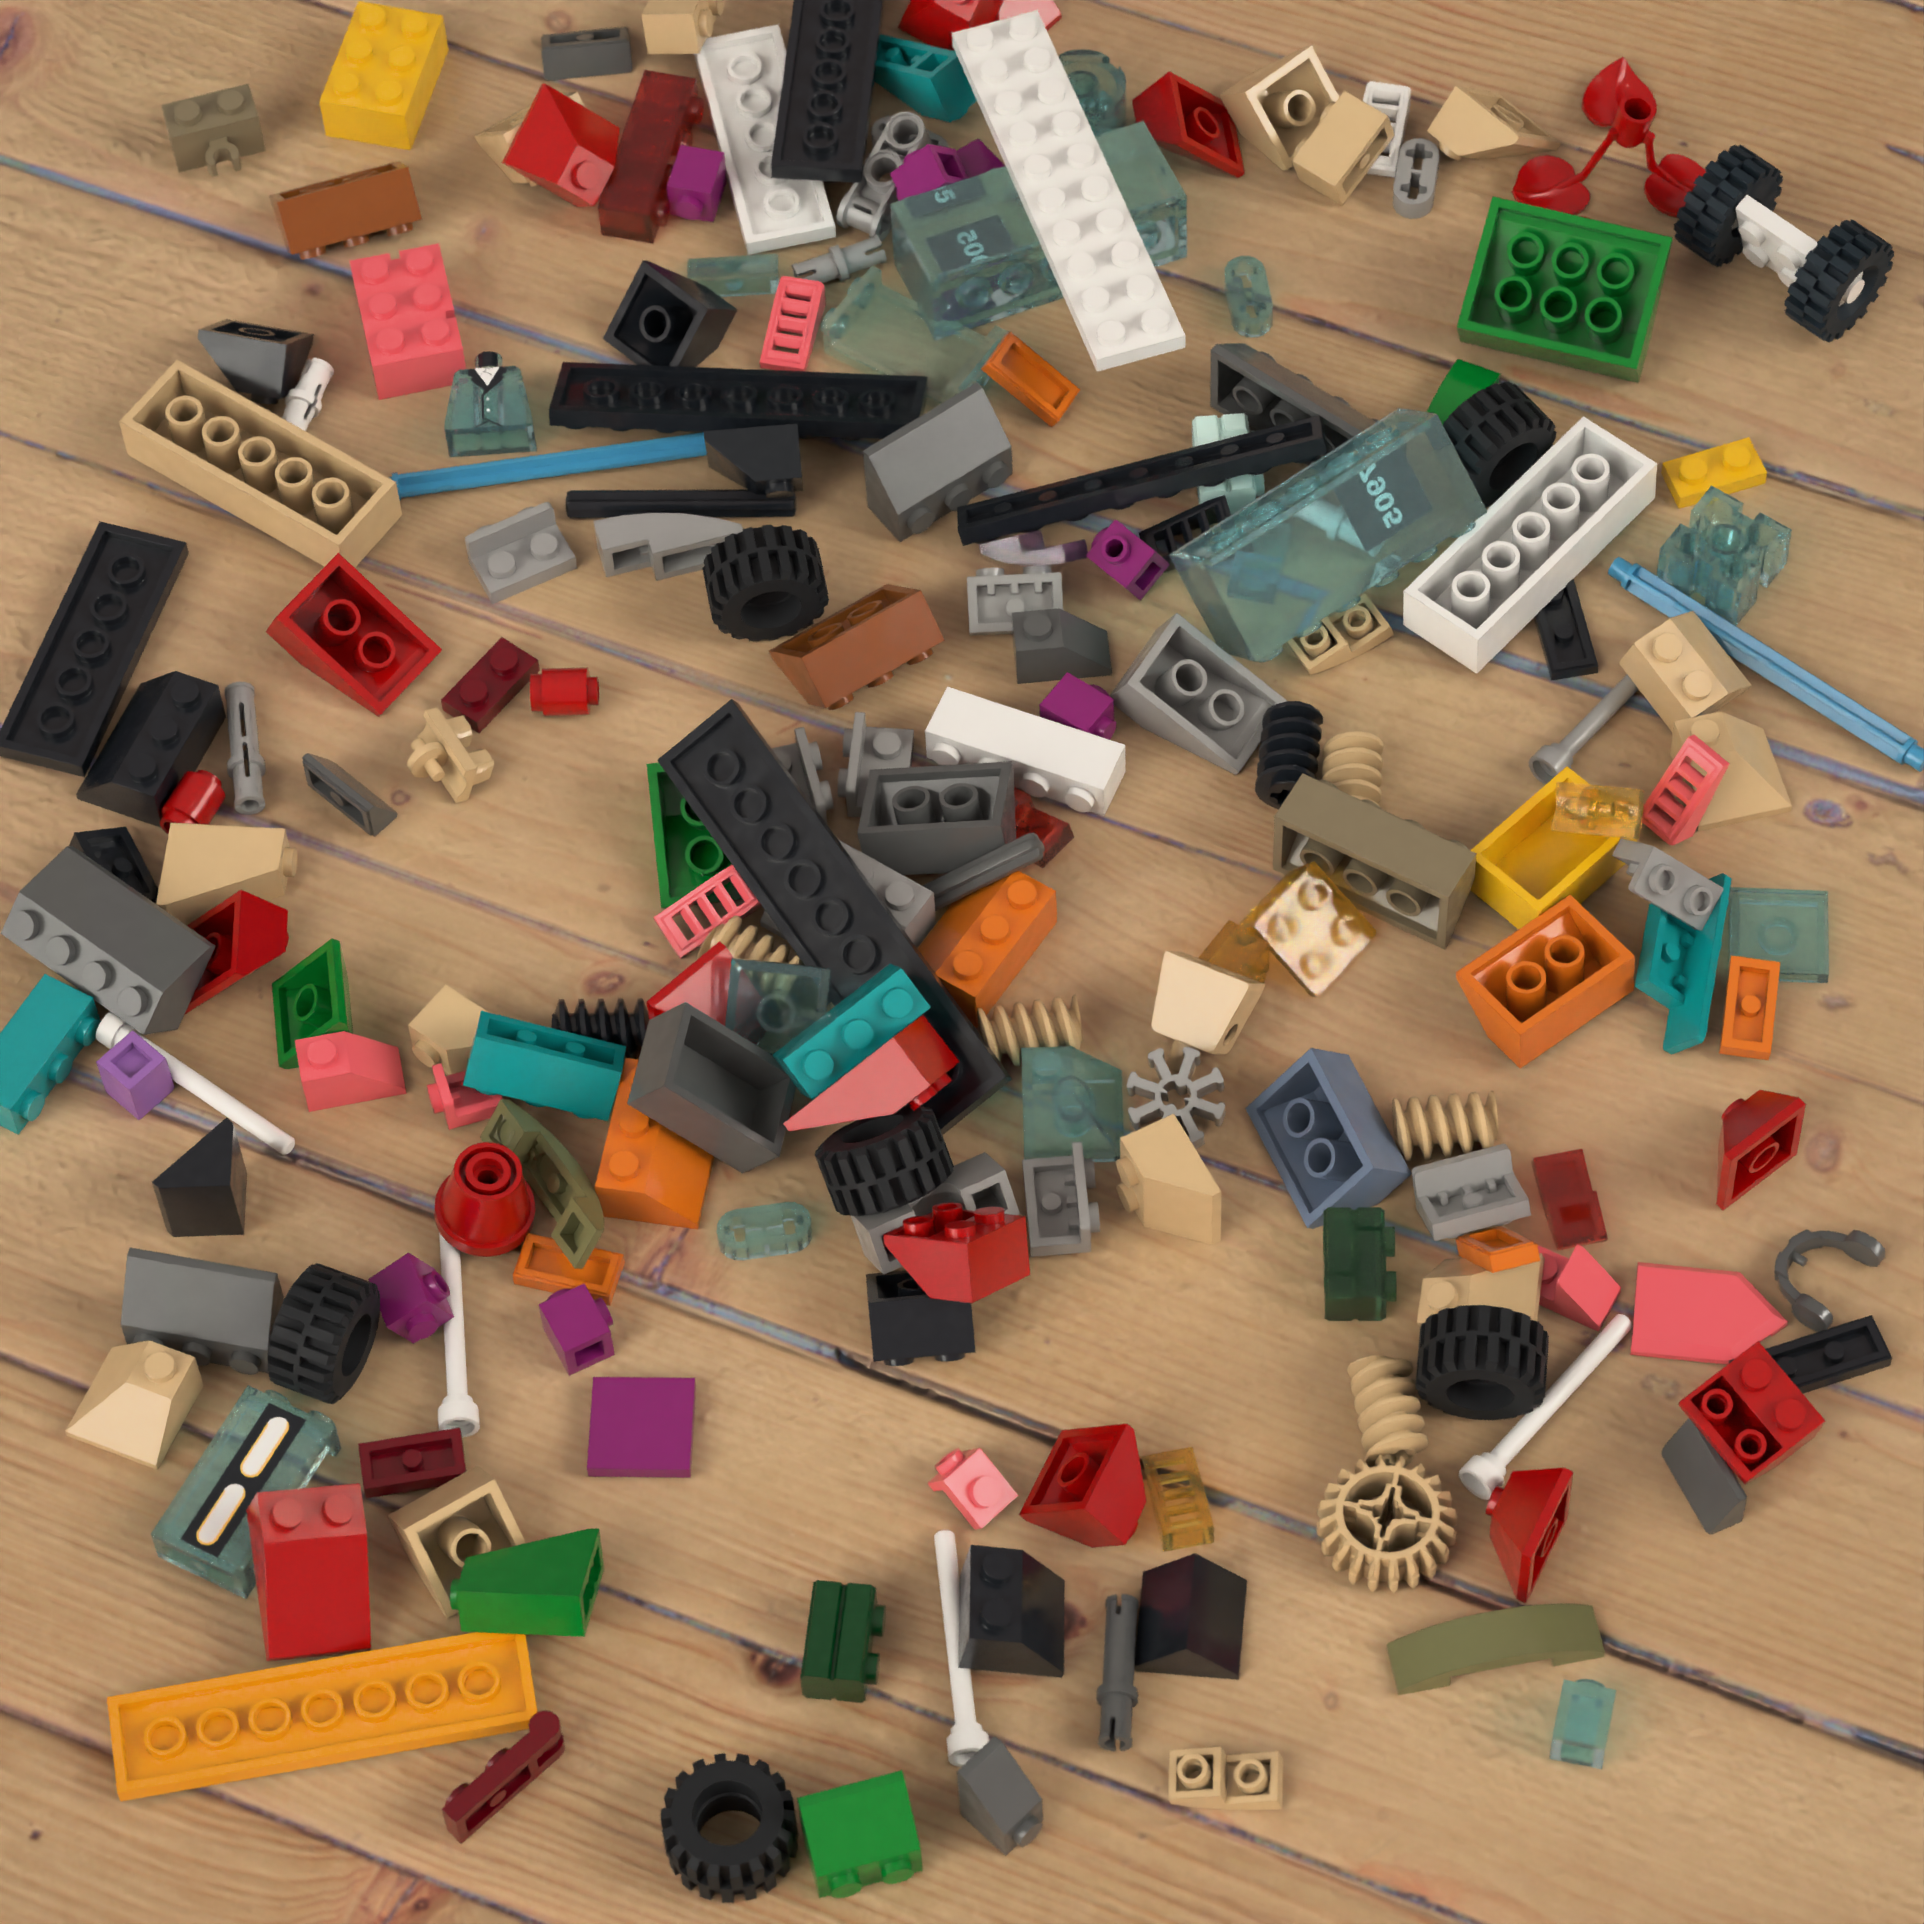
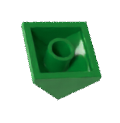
[272,938,353,1069]

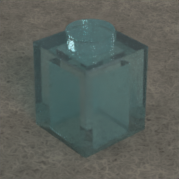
[1549,1679,1616,1769]

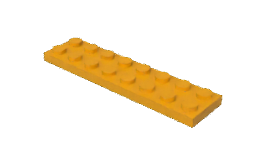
[107,1632,538,1801]

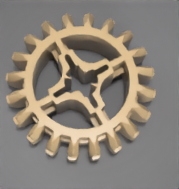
[1316,1454,1458,1594]

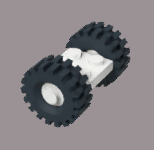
[1674,145,1894,342]

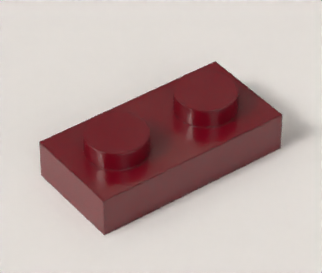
[441,637,540,733]
[358,1428,467,1498]

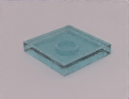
[1728,887,1829,983]

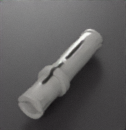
[224,682,266,815]

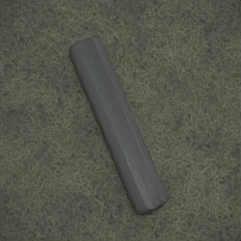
[922,833,1045,911]

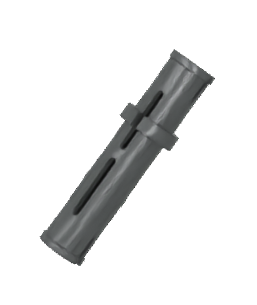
[1096,1594,1139,1752]

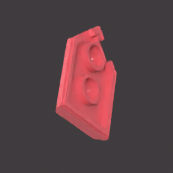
[1630,1262,1788,1365]

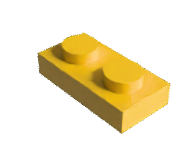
[1661,437,1767,509]

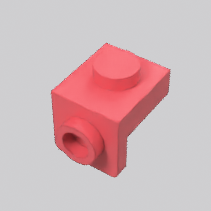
[426,1063,503,1130]
[927,1448,1018,1530]

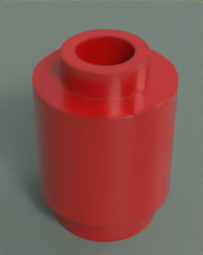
[530,667,599,716]
[160,770,226,834]

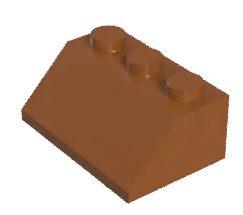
[270,161,422,260]
[769,584,944,710]

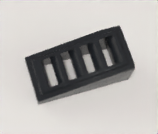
[1139,495,1241,573]

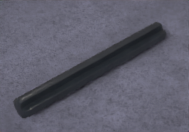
[566,489,797,518]

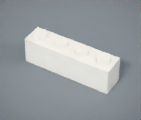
[925,687,1126,816]

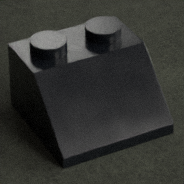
[866,1270,976,1366]
[958,1545,1065,1678]

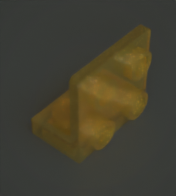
[1228,861,1377,997]

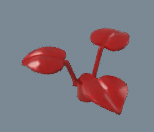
[1512,57,1706,217]

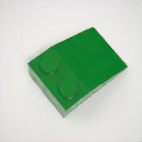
[647,763,743,909]

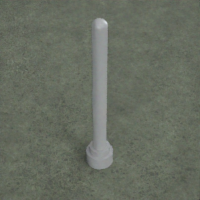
[1529,675,1639,785]

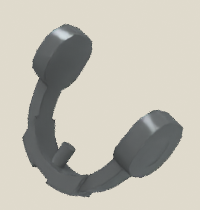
[1774,1229,1885,1332]

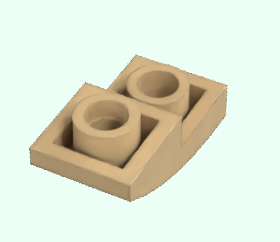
[1284,593,1394,675]
[1168,1746,1283,1810]

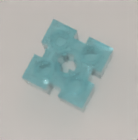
[1657,486,1792,626]

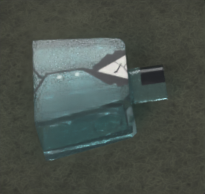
[444,351,537,457]

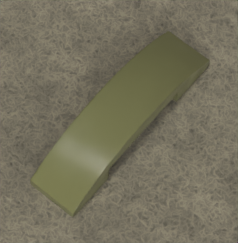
[480,1099,604,1269]
[1387,1604,1605,1695]

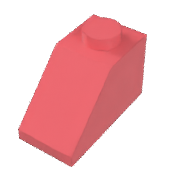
[295,1031,407,1112]

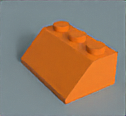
[918,871,1057,1028]
[1456,895,1635,1069]
[595,1058,714,1230]

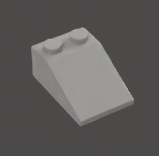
[1110,613,1287,775]

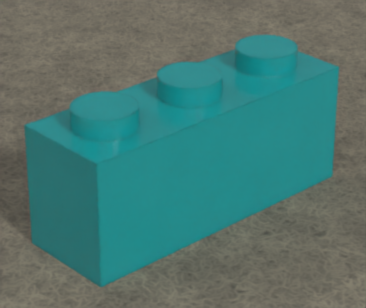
[773,964,931,1100]
[0,974,101,1135]
[463,1011,626,1121]

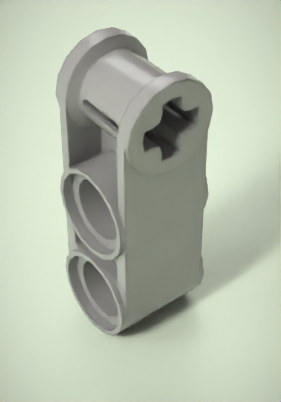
[836,111,932,242]

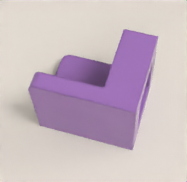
[96,1030,175,1120]

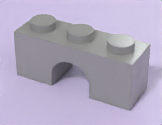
[850,1152,1020,1275]

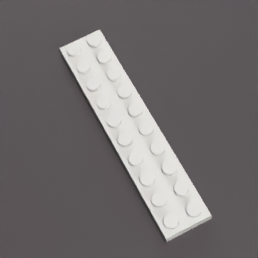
[952,11,1185,372]

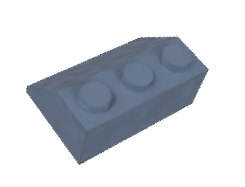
[1245,1048,1412,1229]

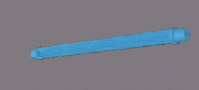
[388,432,707,500]
[1608,557,1924,772]

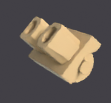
[407,707,494,803]

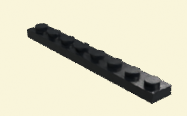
[957,415,1327,546]

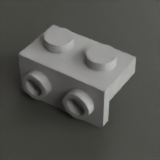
[1022,1142,1100,1257]
[1411,1144,1531,1241]

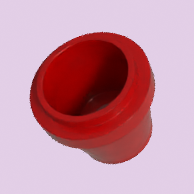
[434,1142,536,1257]

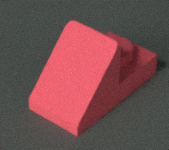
[1538,1244,1621,1332]

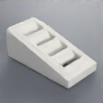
[1363,81,1411,177]

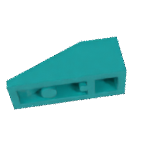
[874,34,977,123]

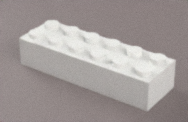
[1403,416,1657,674]

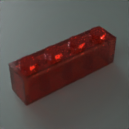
[598,70,704,244]

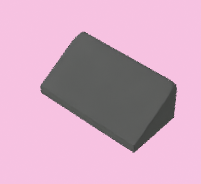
[541,27,632,81]
[302,753,398,837]
[1662,1418,1747,1534]

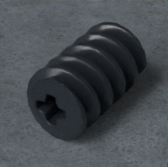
[1255,701,1323,809]
[551,998,649,1059]

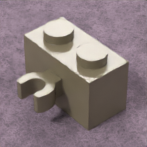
[161,84,265,177]

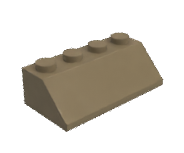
[1273,773,1477,950]

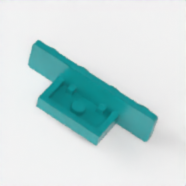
[1635,873,1732,1055]

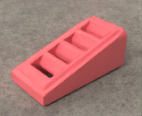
[760,276,826,372]
[1638,734,1729,845]
[653,864,762,959]

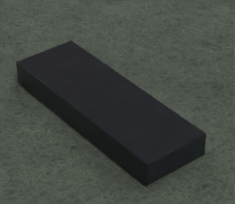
[1534,578,1598,681]
[1729,1315,1892,1394]

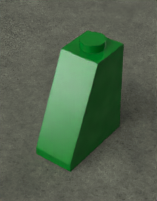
[450,1528,604,1637]

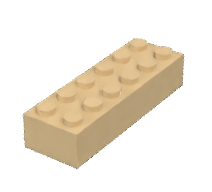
[119,360,402,568]

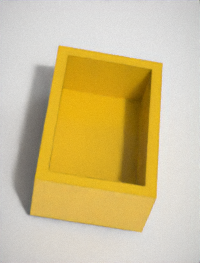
[319,1,449,151]
[1470,766,1639,929]

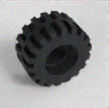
[1429,382,1556,508]
[702,525,829,642]
[815,1106,954,1216]
[268,1263,380,1404]
[1416,1305,1549,1420]
[660,1753,798,1903]

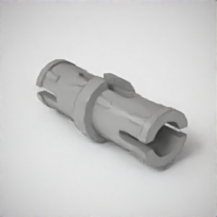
[792,235,887,283]

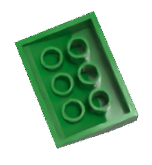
[1457,196,1672,383]

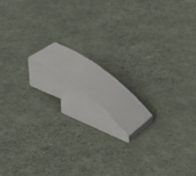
[594,513,743,581]

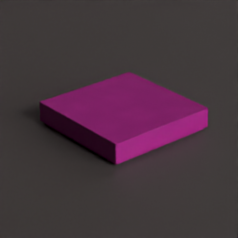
[587,1377,696,1478]

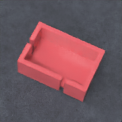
[349,243,469,400]

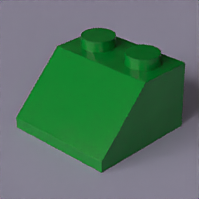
[797,1770,923,1898]

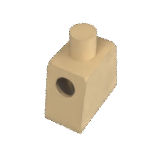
[1151,951,1265,1075]

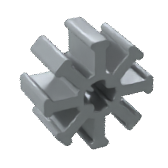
[1127,1047,1226,1149]

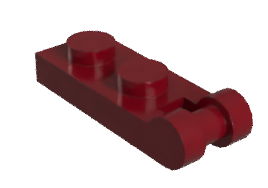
[442,1710,565,1844]

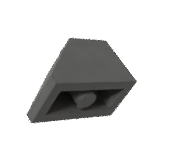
[1012,608,1112,684]
[957,1736,1043,1856]

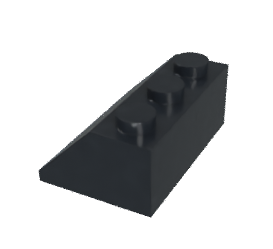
[76,671,226,828]

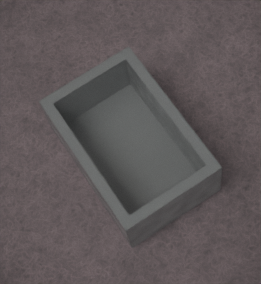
[627,1002,796,1173]

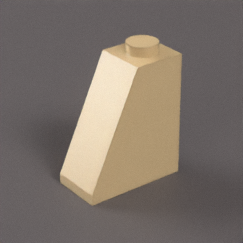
[156,823,297,925]

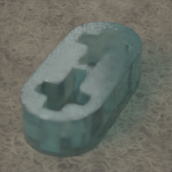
[1224,256,1273,338]
[716,1202,813,1260]

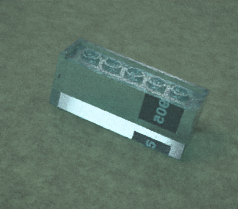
[890,121,1187,341]
[1169,408,1488,663]

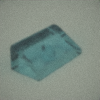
[687,254,779,297]

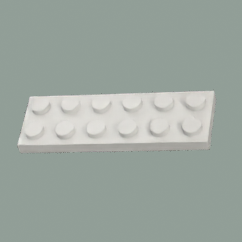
[694,24,836,255]

